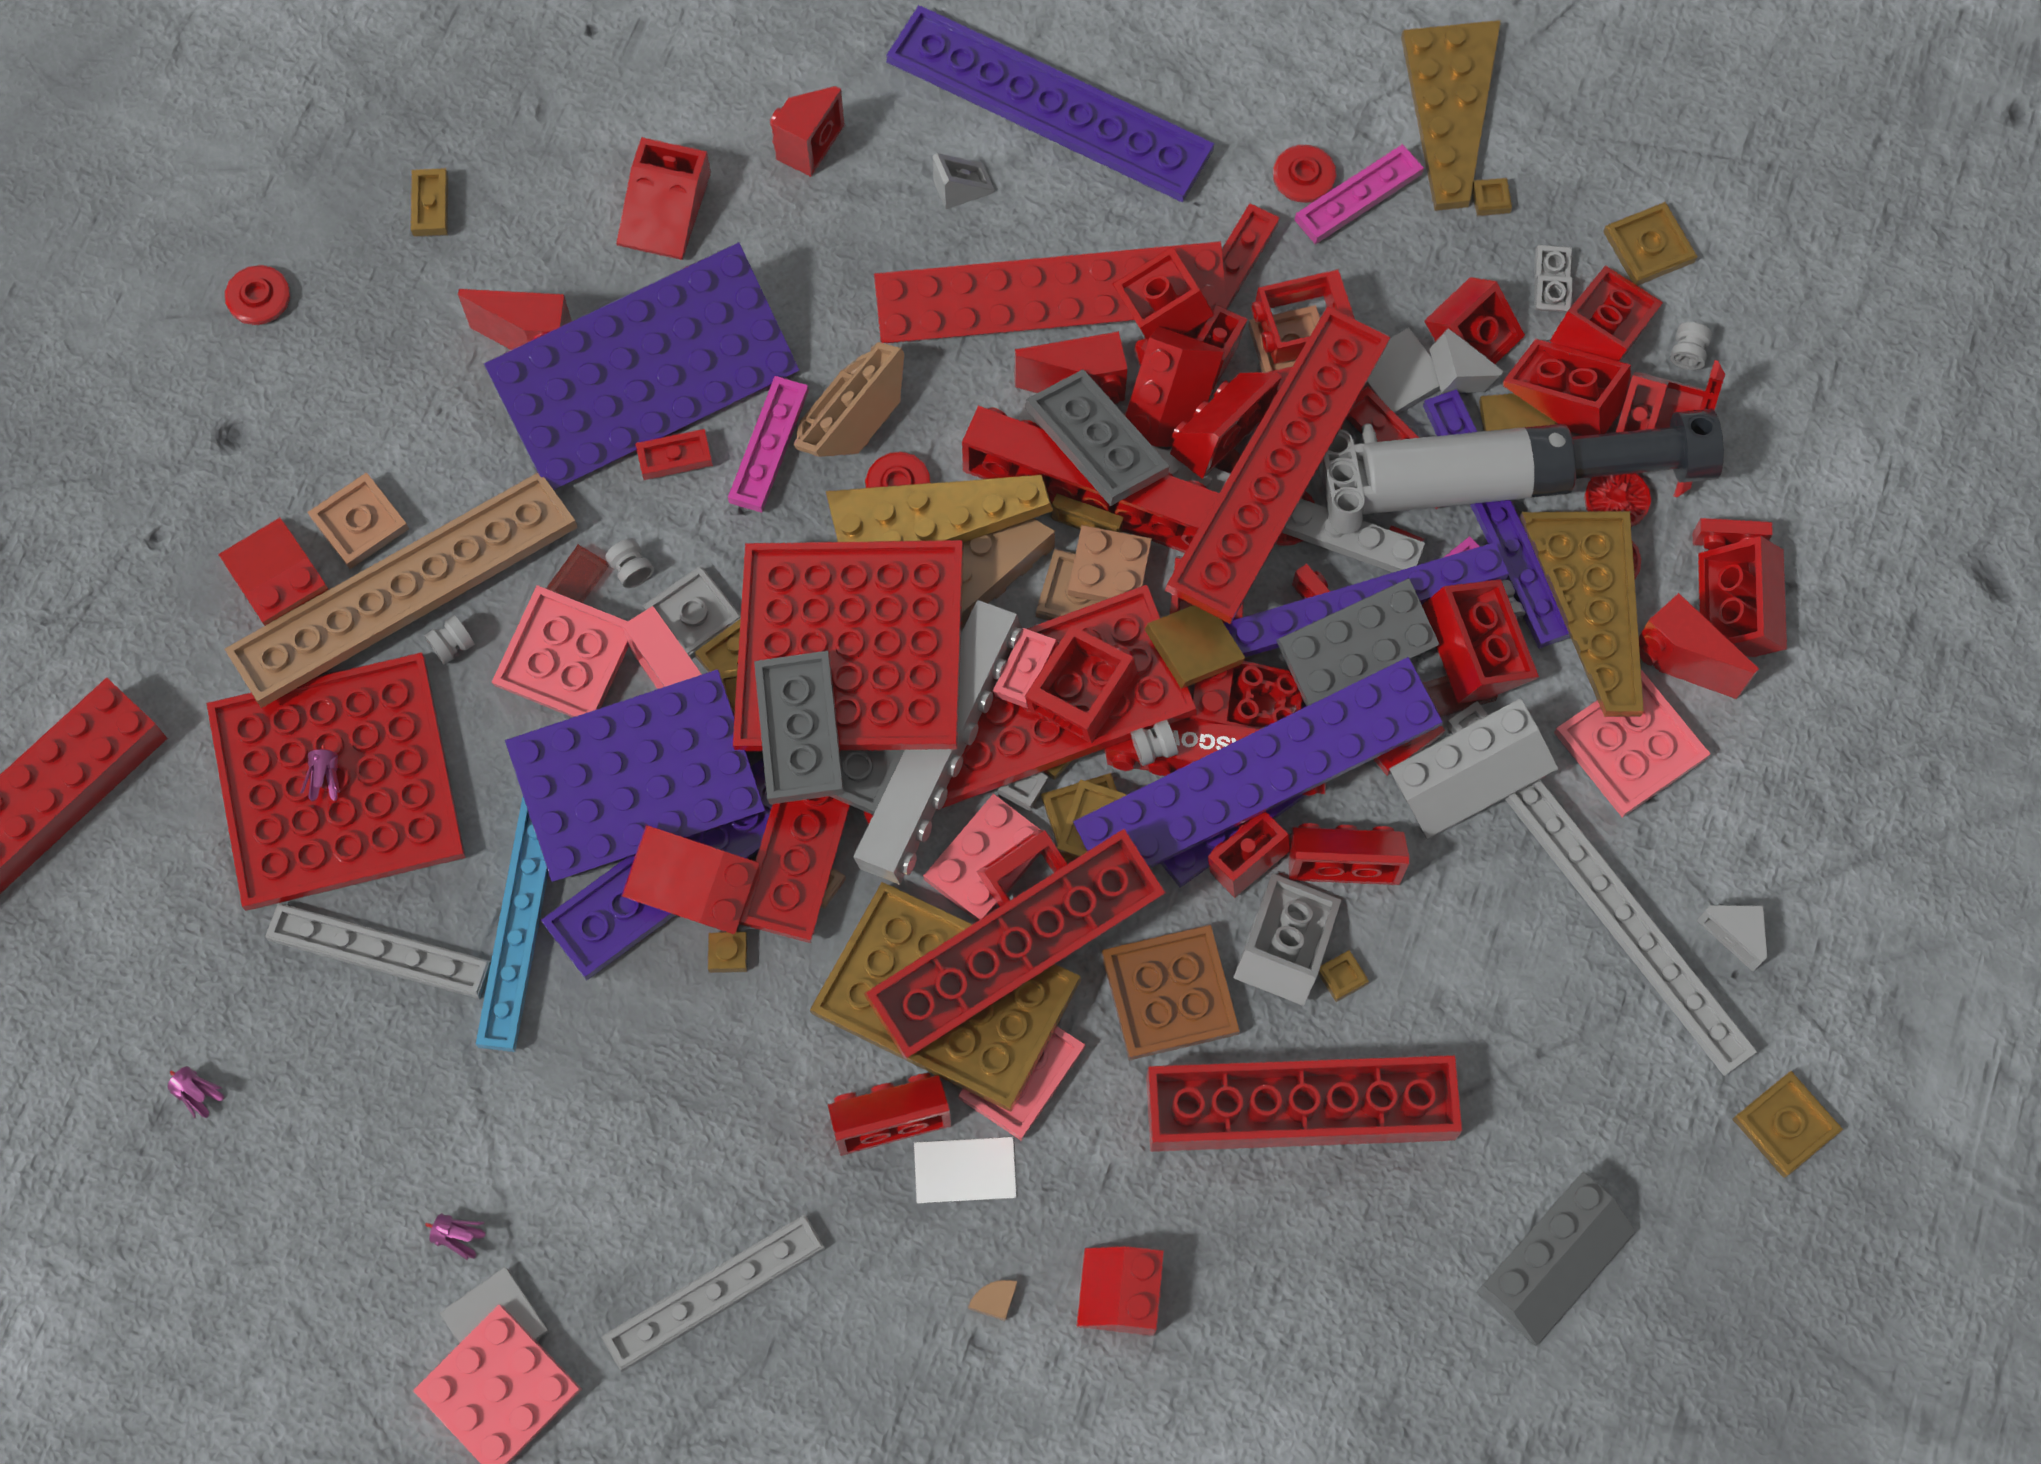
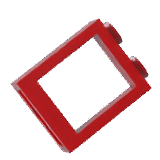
[1252,269,1355,364]
[1024,625,1138,743]
[976,830,1067,907]

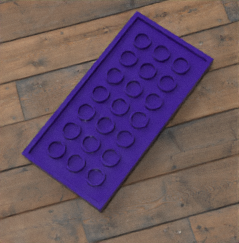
[483,242,799,490]

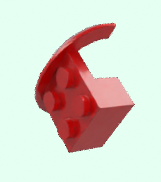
[1135,305,1248,390]
[1616,360,1725,497]

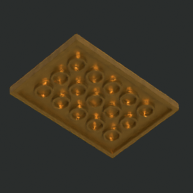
[810,882,1081,1112]

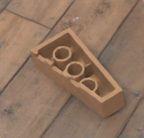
[961,518,1055,630]

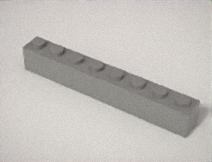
[853,600,1022,885]

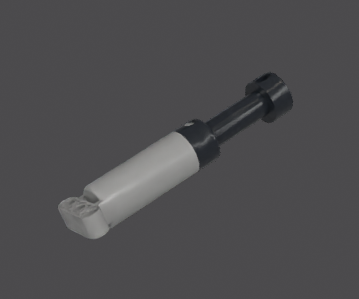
[1320,409,1724,534]

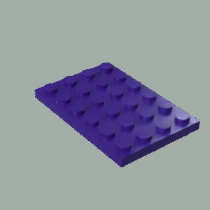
[505,669,766,882]

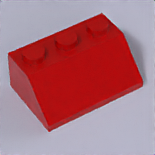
[1125,326,1225,447]
[1169,372,1282,479]
[1698,536,1787,657]
[1422,579,1539,703]
[1289,823,1409,885]
[827,1073,951,1156]

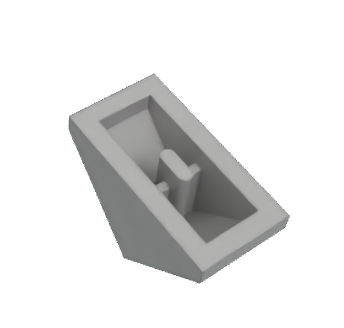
[933,153,995,209]
[1429,328,1503,393]
[1697,905,1767,972]

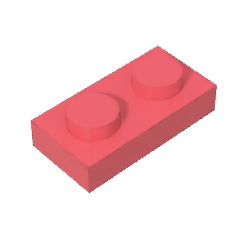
[993,628,1058,708]

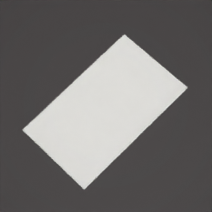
[914,1137,1016,1203]

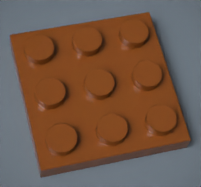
[1102,925,1240,1061]

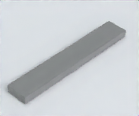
[265,903,491,999]
[601,1214,825,1372]

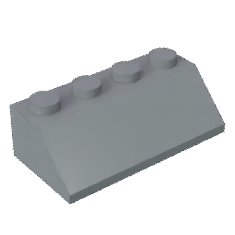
[1390,698,1558,840]

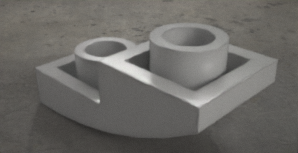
[1534,245,1572,312]

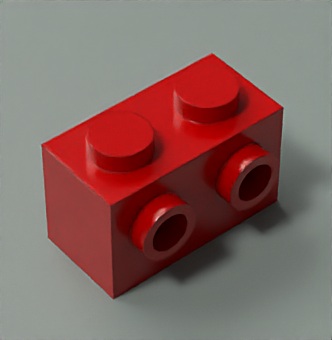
[1208,812,1290,898]

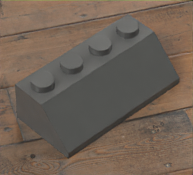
[1476,1171,1635,1346]

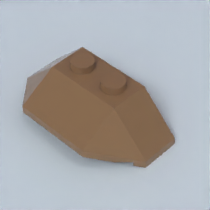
[794,342,904,457]

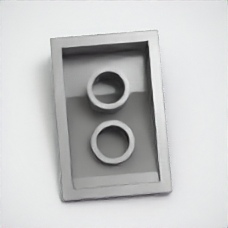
[1233,873,1341,1006]

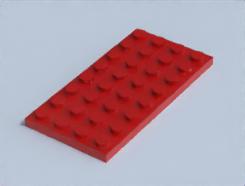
[936,585,1197,810]

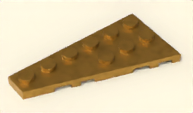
[1401,20,1501,211]
[825,475,1053,543]
[1520,511,1644,717]

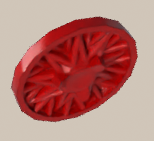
[1273,145,1336,202]
[225,265,290,325]
[865,452,931,488]
[1584,473,1651,527]

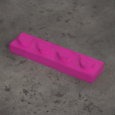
[1295,144,1424,245]
[728,376,809,513]

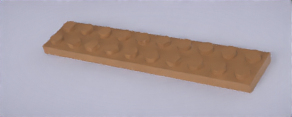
[224,473,578,708]

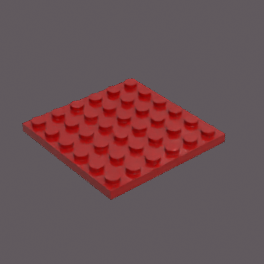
[733,540,964,751]
[206,652,466,911]

